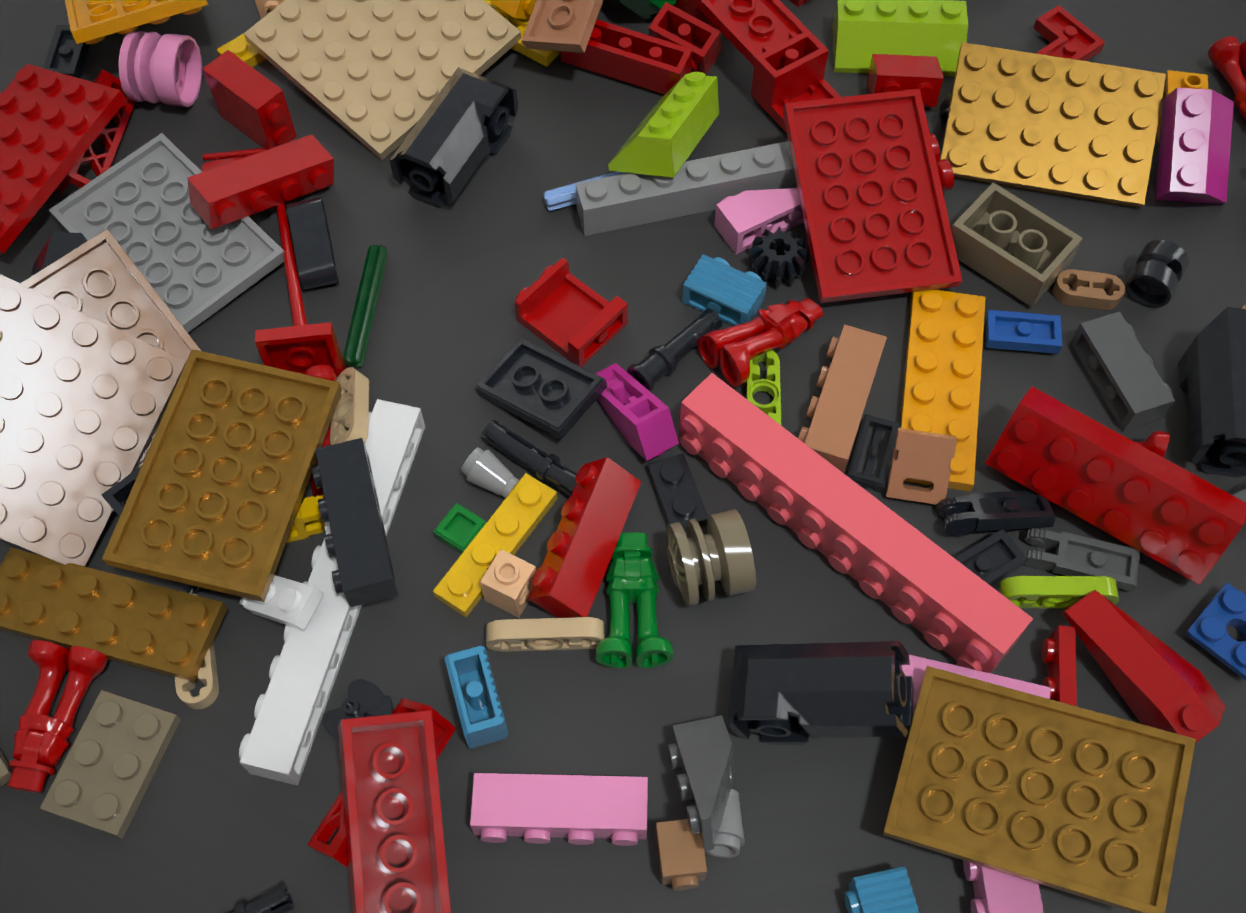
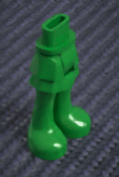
[595,532,673,669]

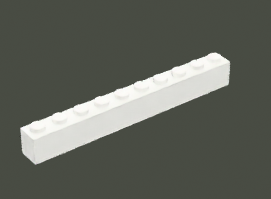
[239,399,425,786]

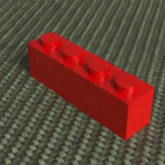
[560,19,692,94]
[187,134,334,230]
[528,457,641,618]

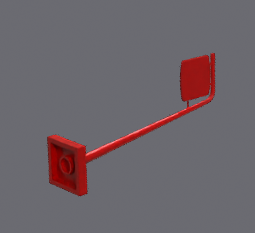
[202,148,346,379]

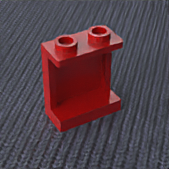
[514,258,628,367]

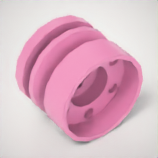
[119,30,202,107]

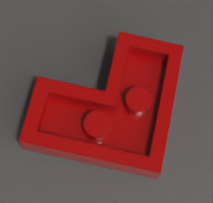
[1033,5,1105,61]

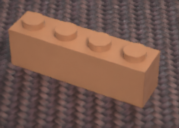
[798,324,887,473]

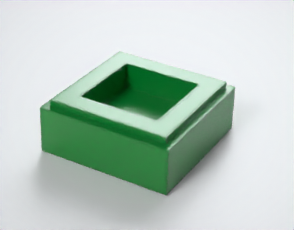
[433,503,487,555]

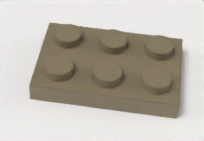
[39,690,181,839]

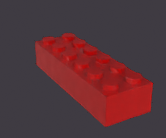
[985,386,1246,585]
[338,710,451,913]

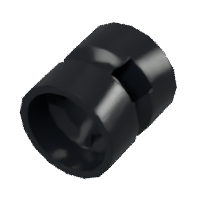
[1125,240,1189,308]

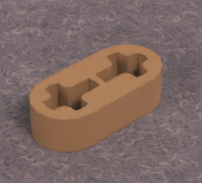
[1052,269,1125,310]

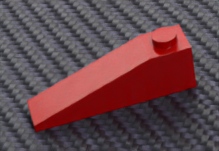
[1061,590,1226,743]

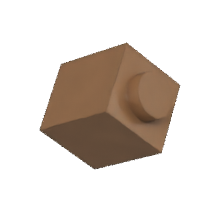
[655,819,707,891]

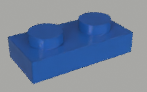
[985,310,1062,354]

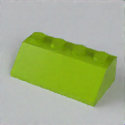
[832,0,968,76]
[608,72,719,178]

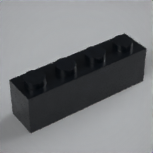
[311,438,398,607]

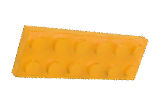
[900,290,986,492]

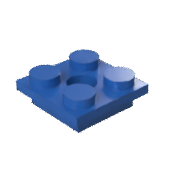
[1185,582,1246,681]

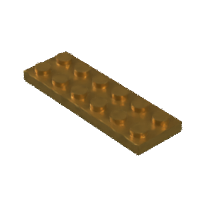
[0,547,228,683]

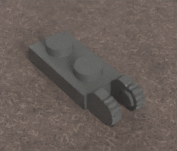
[1023,528,1140,592]

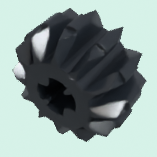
[748,226,809,288]

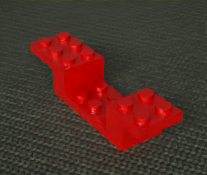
[673,0,841,133]

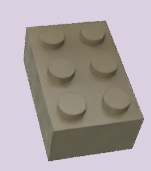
[951,182,1083,307]

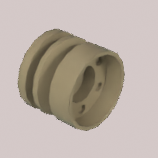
[667,509,756,606]

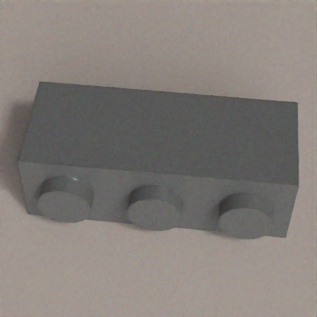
[1070,311,1175,432]

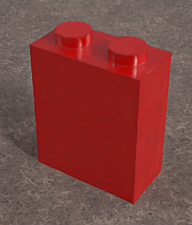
[202,50,297,149]

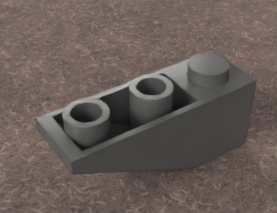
[667,715,735,851]

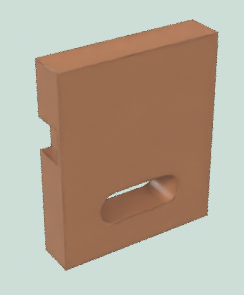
[885,428,957,505]

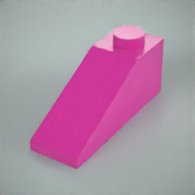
[595,363,679,461]

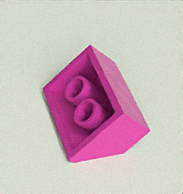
[1155,88,1234,204]

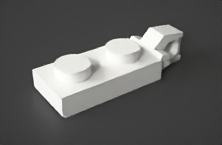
[239,575,324,631]

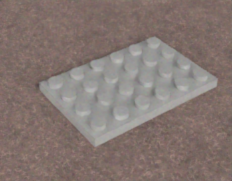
[49,133,285,333]

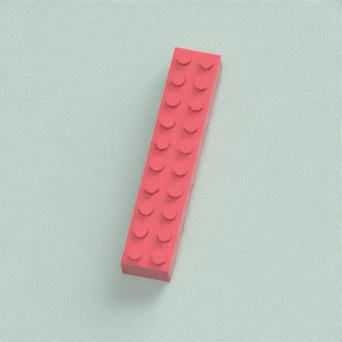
[678,373,1033,673]

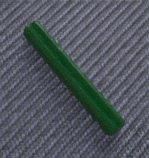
[343,244,388,369]

